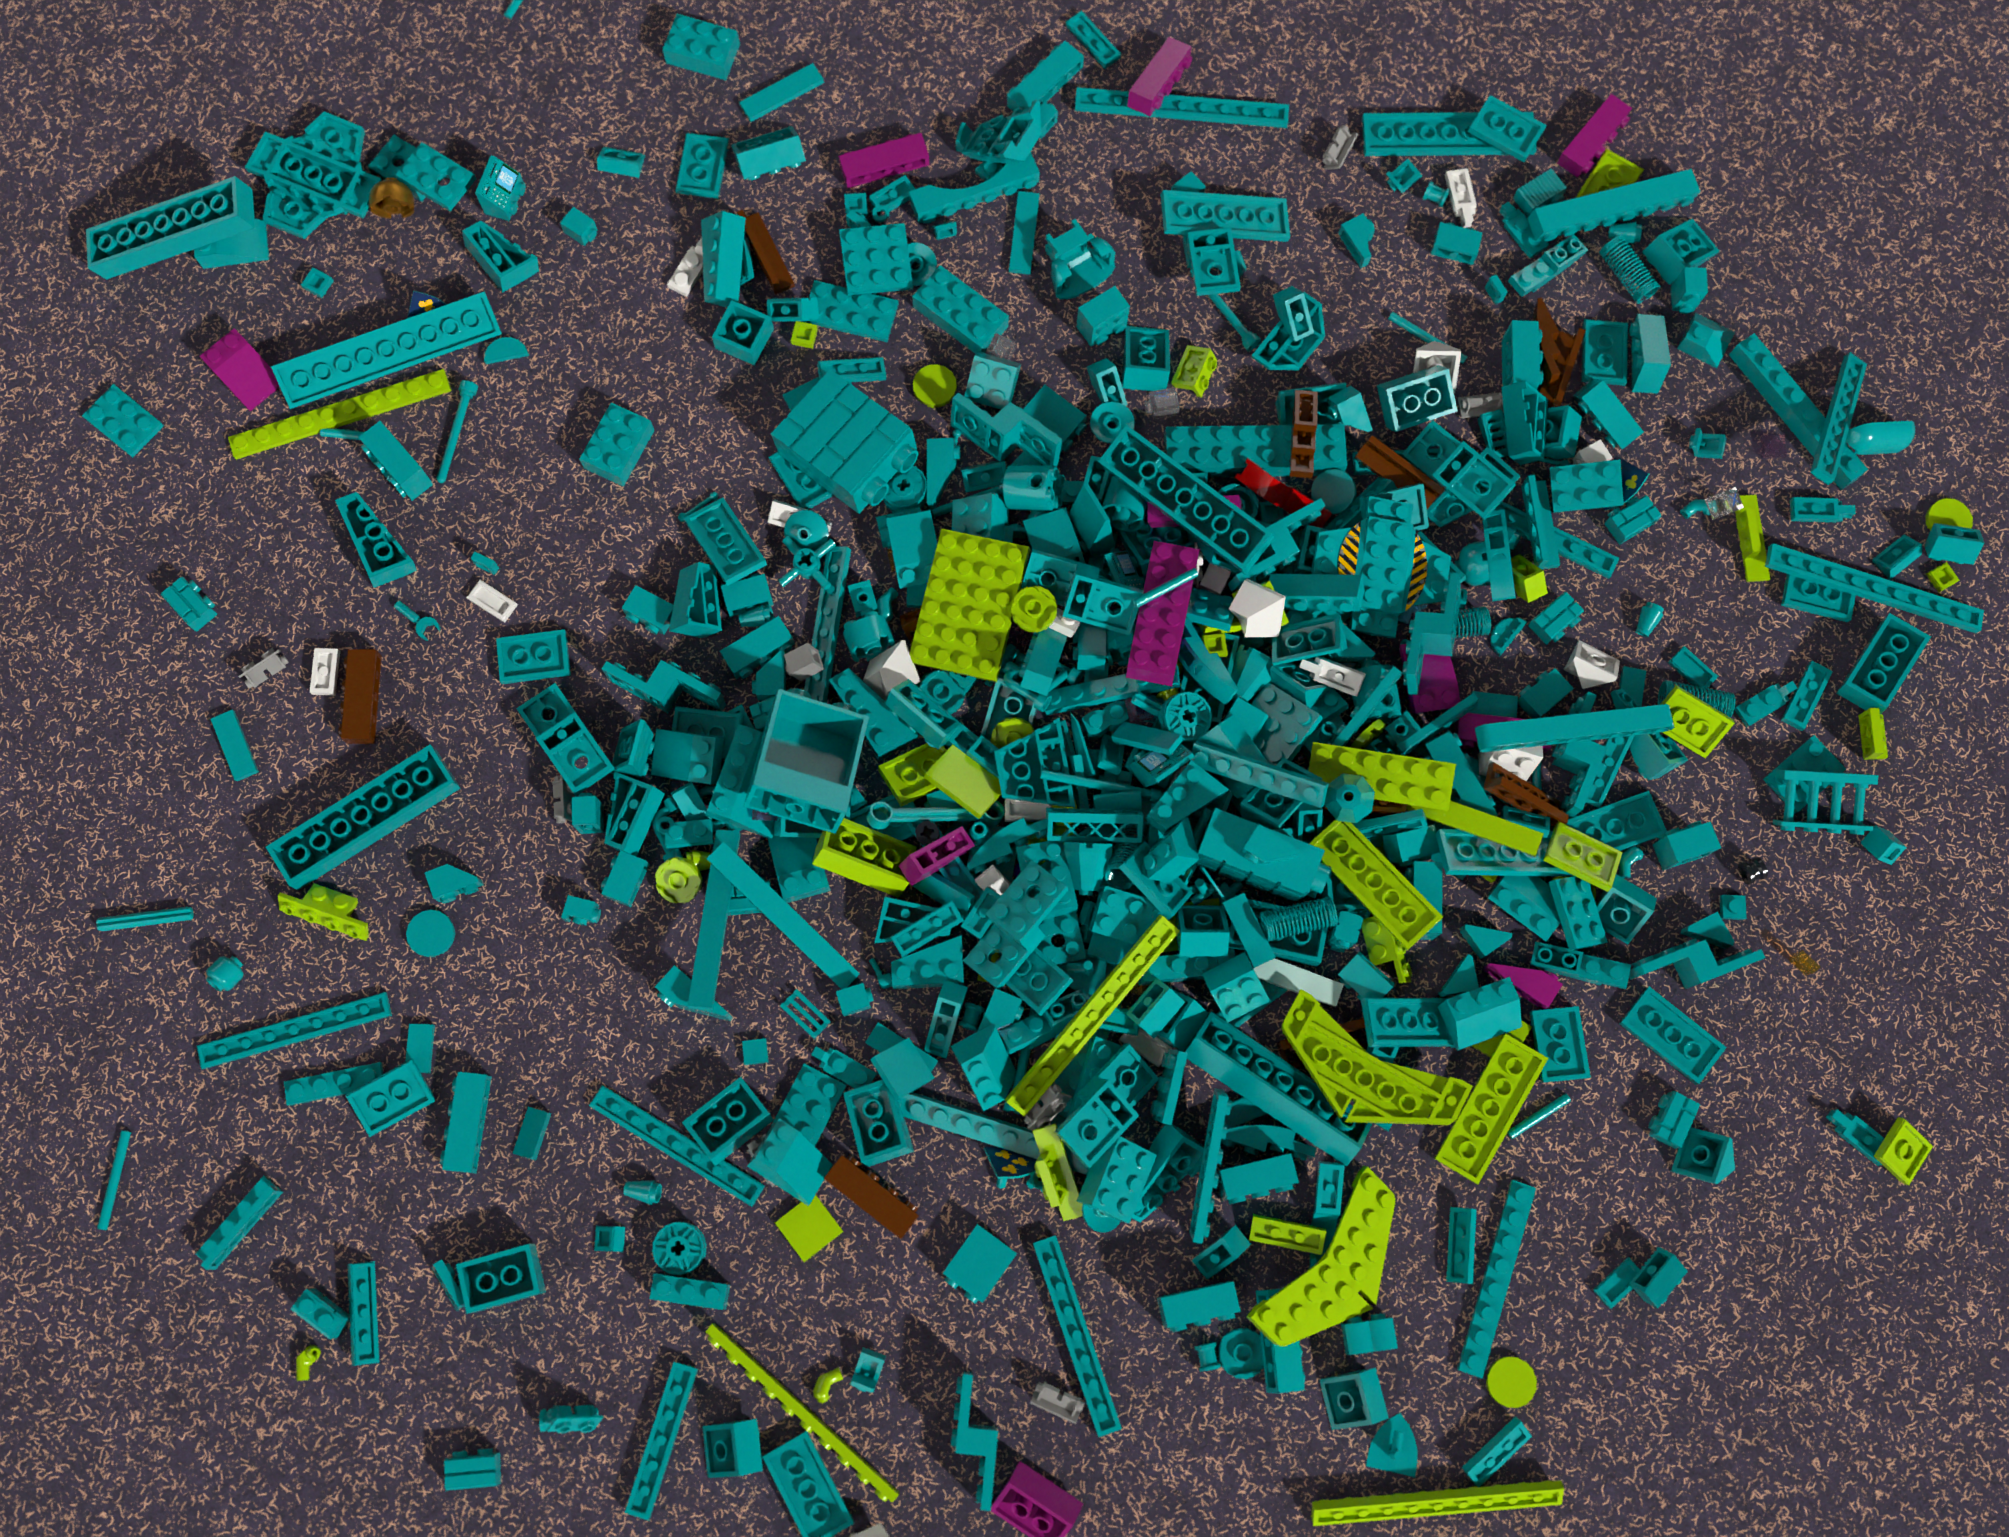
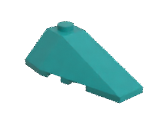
[1427,447,1521,528]
[1132,1124,1204,1223]

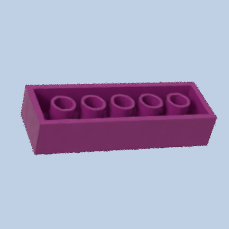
[1126,541,1200,686]

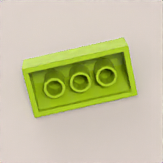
[812,818,917,898]

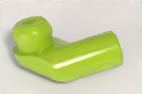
[296,1345,321,1381]
[813,1368,843,1403]

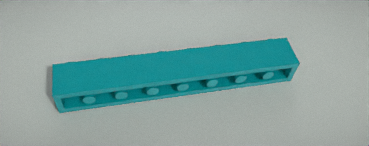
[1527,169,1700,242]
[1729,333,1868,490]

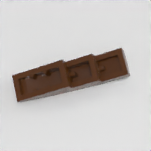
[1533,297,1561,387]
[1289,390,1318,479]

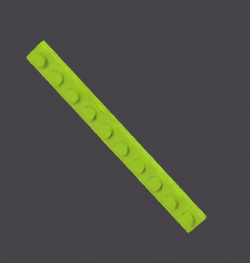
[228,369,451,459]
[1005,914,1180,1117]
[705,1323,900,1503]
[1311,1480,1564,1526]

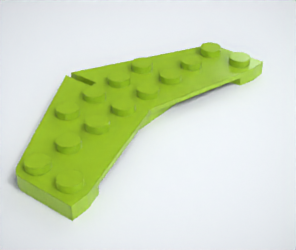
[1281,989,1473,1125]
[1247,1166,1395,1346]

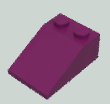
[199,328,280,411]
[1399,644,1460,713]

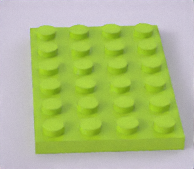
[909,529,1030,682]

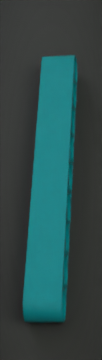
[1475,704,1675,752]

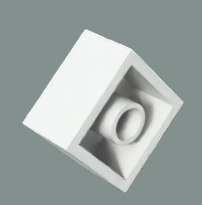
[1478,746,1543,781]

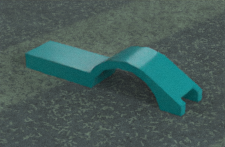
[1309,1161,1345,1269]

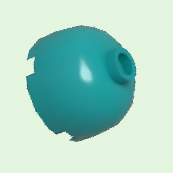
[1455,541,1490,587]

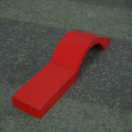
[1235,458,1332,528]

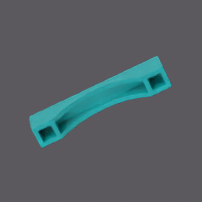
[909,152,1040,224]

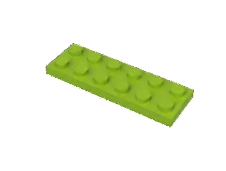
[1308,742,1456,811]
[1309,819,1443,951]
[1434,1033,1548,1184]

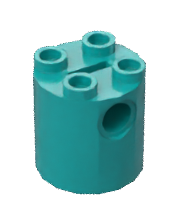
[1000,464,1065,511]
[1102,475,1147,532]
[1352,660,1402,726]

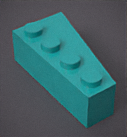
[335,492,417,588]
[1424,731,1498,816]

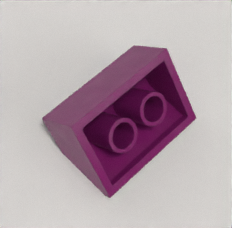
[991,1461,1084,1537]

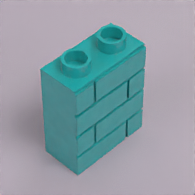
[771,369,918,514]
[744,689,869,834]
[1196,808,1331,903]

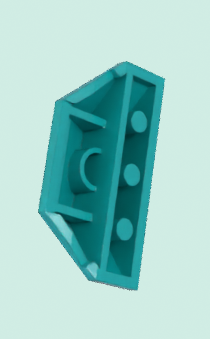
[1251,292,1325,370]

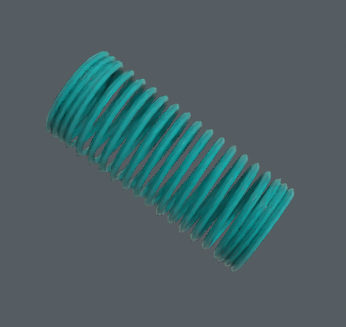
[1599,235,1660,304]
[1435,606,1491,639]
[1657,680,1735,718]
[1104,824,1148,890]
[1260,896,1338,942]

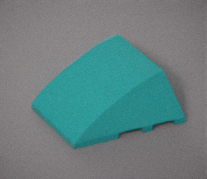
[962,99,1042,163]
[994,718,1076,808]

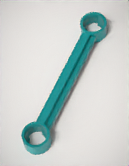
[867,801,1005,829]

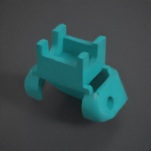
[1045,219,1116,299]

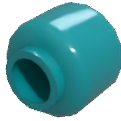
[206,956,244,992]

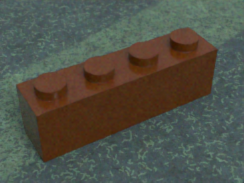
[338,649,382,744]
[824,1155,919,1240]

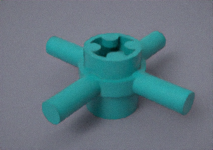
[777,536,836,590]

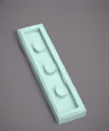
[1250,958,1344,1007]

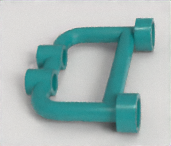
[1003,653,1084,712]
[652,785,743,862]

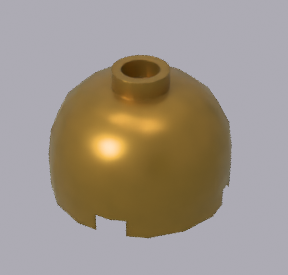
[369,178,414,218]

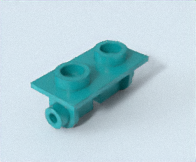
[547,1405,604,1434]

